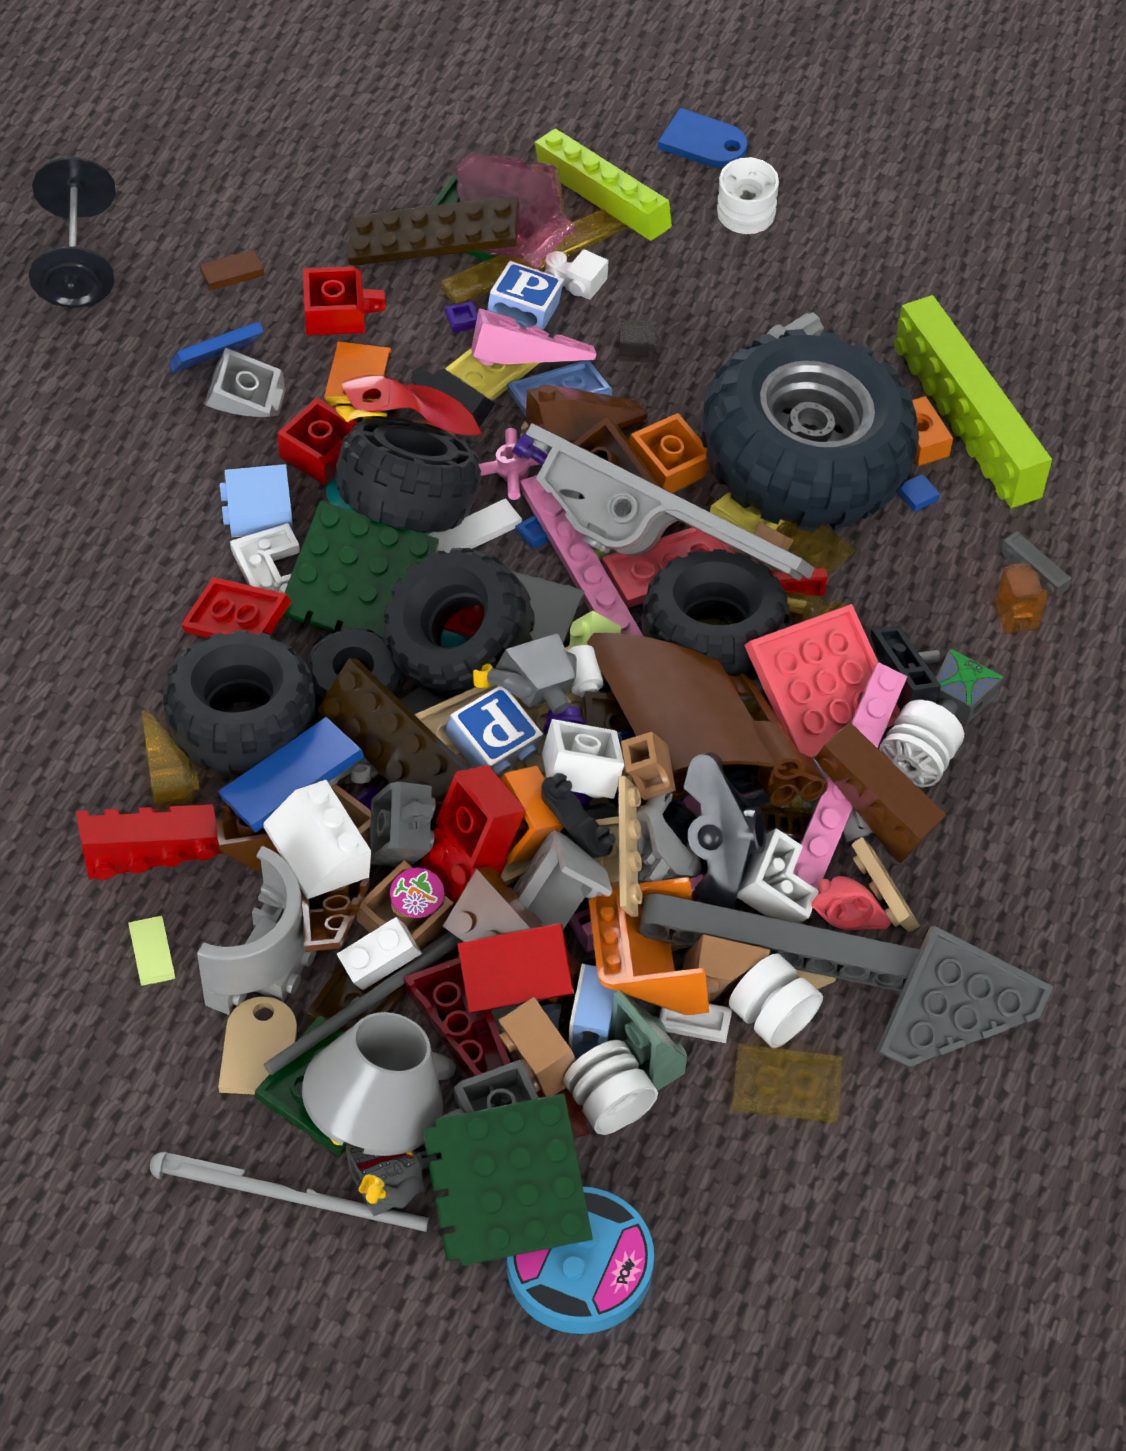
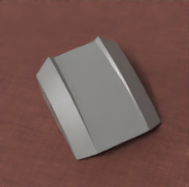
[205,348,286,417]

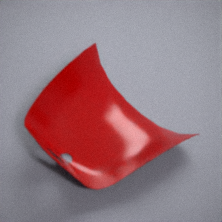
[342,375,482,436]

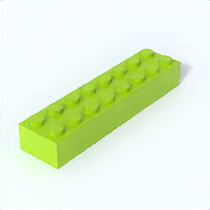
[894,295,1052,508]

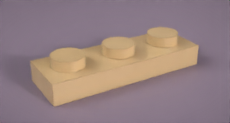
[851,837,920,932]

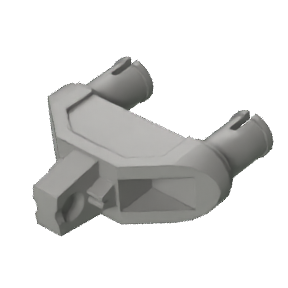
[637,793,702,883]

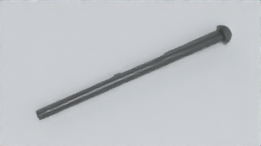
[264,931,464,1075]

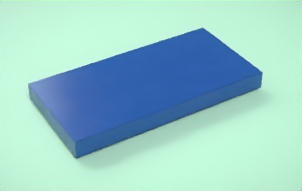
[218,717,364,833]

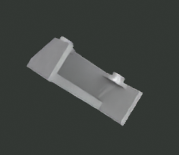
[513,830,613,1003]

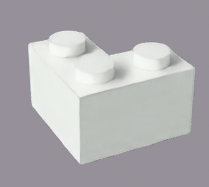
[737,828,819,923]

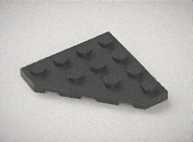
[875,926,1054,1067]

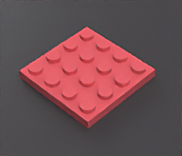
[744,604,901,757]

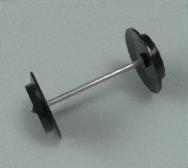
[29,157,116,308]

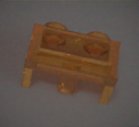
[994,563,1049,634]

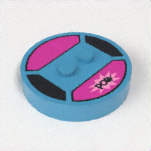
[507,1187,654,1334]

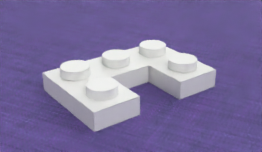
[230,523,300,593]

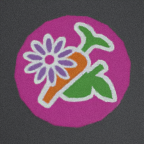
[390,868,445,918]

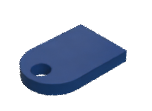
[658,108,747,168]

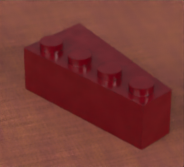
[403,957,511,1078]

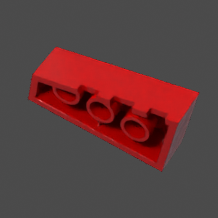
[76,804,222,880]

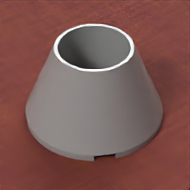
[302,1012,443,1156]

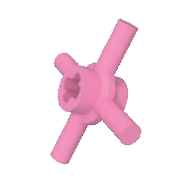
[478,428,548,500]

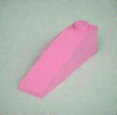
[471,308,597,365]

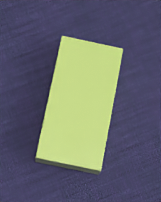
[128,916,175,986]

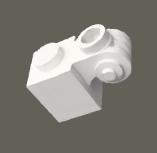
[544,249,608,300]

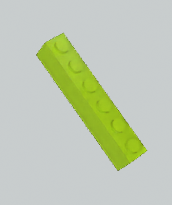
[535,128,672,241]

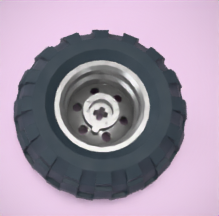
[700,329,919,531]

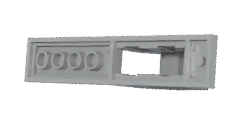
[526,423,815,581]

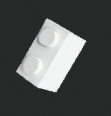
[337,917,422,990]

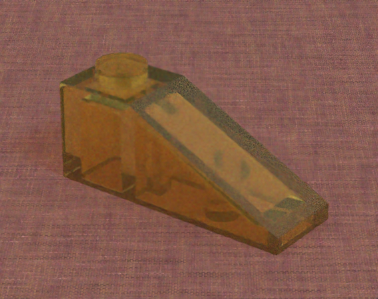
[141,710,199,808]

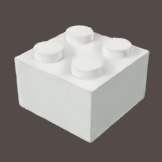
[542,719,624,799]

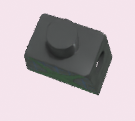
[936,649,1004,724]

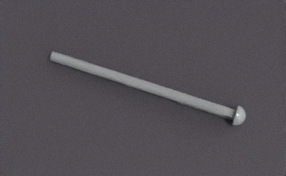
[150,1152,430,1232]

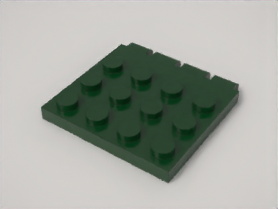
[283,501,439,638]
[422,1094,593,1266]

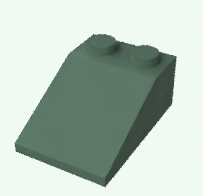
[610,990,687,1091]

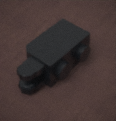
[411,367,496,428]

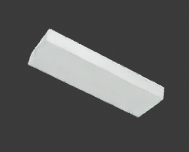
[428,498,522,553]

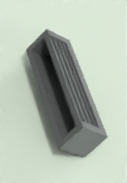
[1001,531,1072,598]

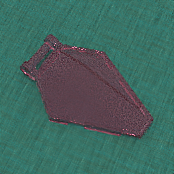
[454,152,578,269]

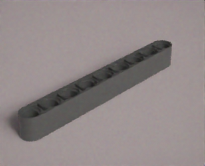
[639,893,920,992]

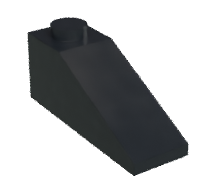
[871,626,941,711]

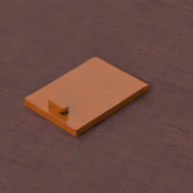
[324,341,391,402]

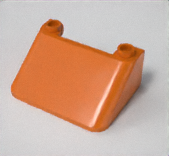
[589,877,710,1015]

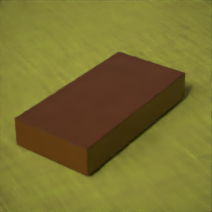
[200,249,264,290]

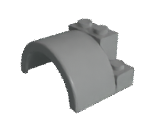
[197,846,316,1015]

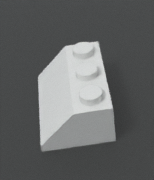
[263,780,371,899]

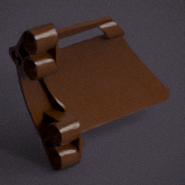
[587,633,828,806]

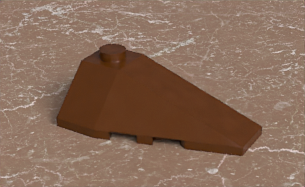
[526,385,648,443]
[216,773,281,872]
[301,878,370,952]

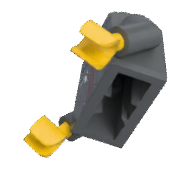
[331,1139,437,1217]

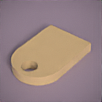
[218,997,297,1094]

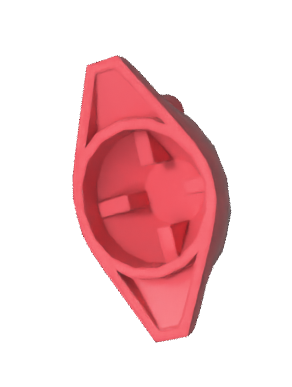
[811,876,892,930]

